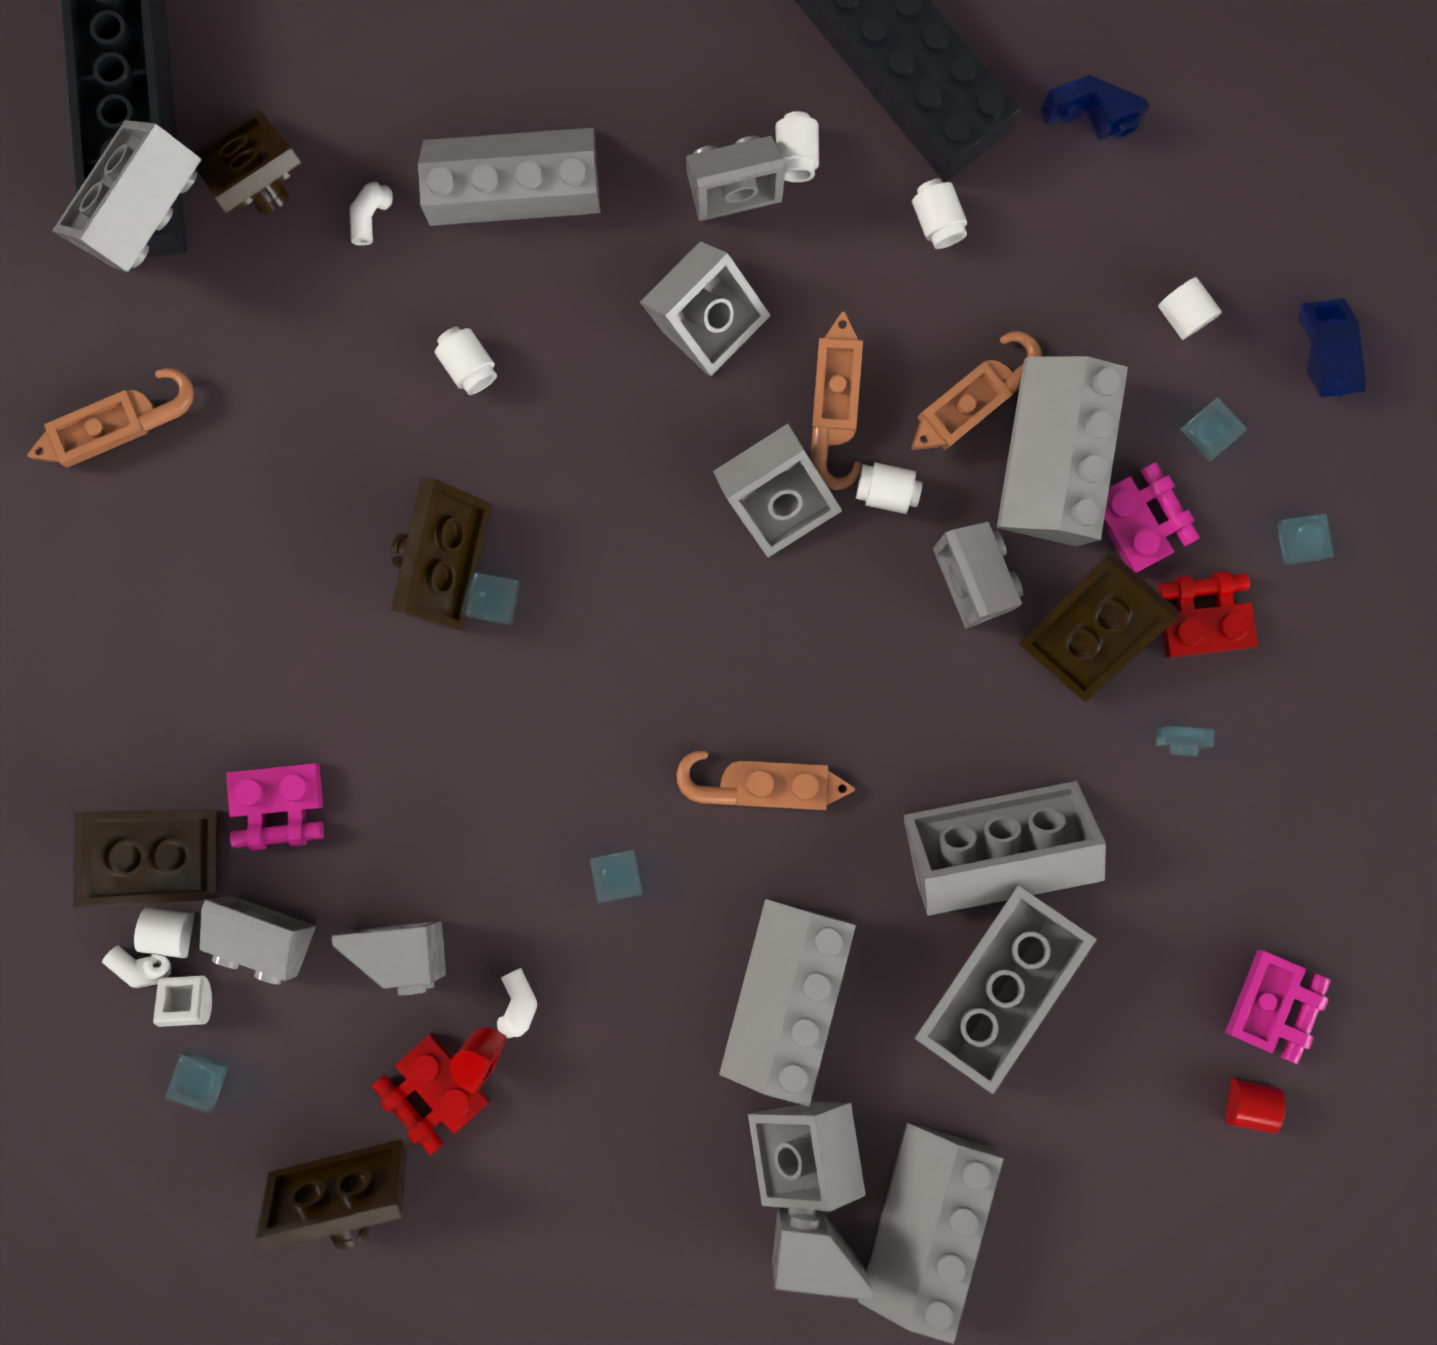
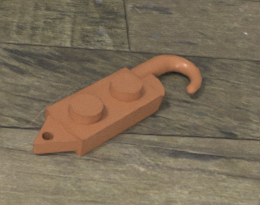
[810,312,863,490]
[911,331,1043,451]
[27,368,194,468]
[676,750,855,810]

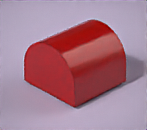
[450,1027,507,1094]
[1225,1078,1285,1134]

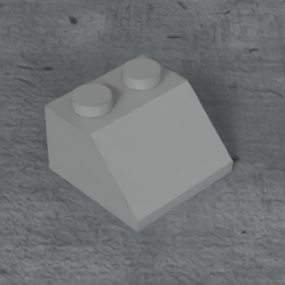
[686,135,786,221]
[640,241,771,376]
[713,424,842,557]
[933,522,1023,629]
[200,895,316,985]
[332,921,446,995]
[748,1102,866,1211]
[772,1207,872,1300]

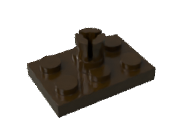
[194,110,301,214]
[390,477,491,631]
[1019,551,1180,703]
[73,810,217,907]
[256,1139,407,1252]

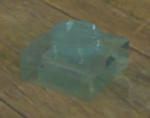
[1180,397,1247,462]
[1277,514,1334,565]
[466,572,520,626]
[1156,726,1215,757]
[590,850,643,903]
[165,1052,229,1113]

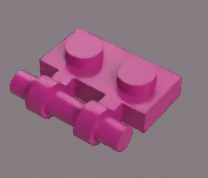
[1103,462,1200,573]
[226,763,324,851]
[1225,949,1331,1065]

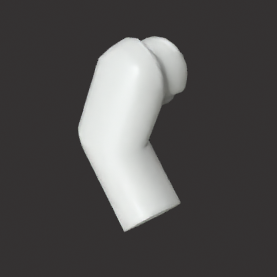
[350,182,393,246]
[102,945,172,988]
[497,968,537,1038]

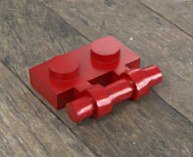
[1157,571,1258,659]
[371,1033,491,1156]

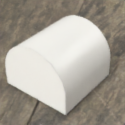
[1158,277,1222,340]
[134,907,195,958]
[153,976,212,1027]

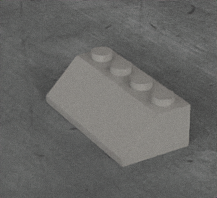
[418,128,600,226]
[997,356,1128,547]
[904,781,1106,916]
[915,885,1097,1094]
[719,898,856,1107]
[858,1121,1003,1344]

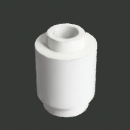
[776,111,819,182]
[912,179,967,249]
[435,327,497,395]
[855,462,923,514]

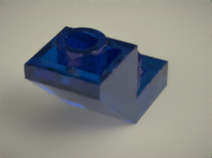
[1041,75,1150,140]
[1298,298,1366,397]

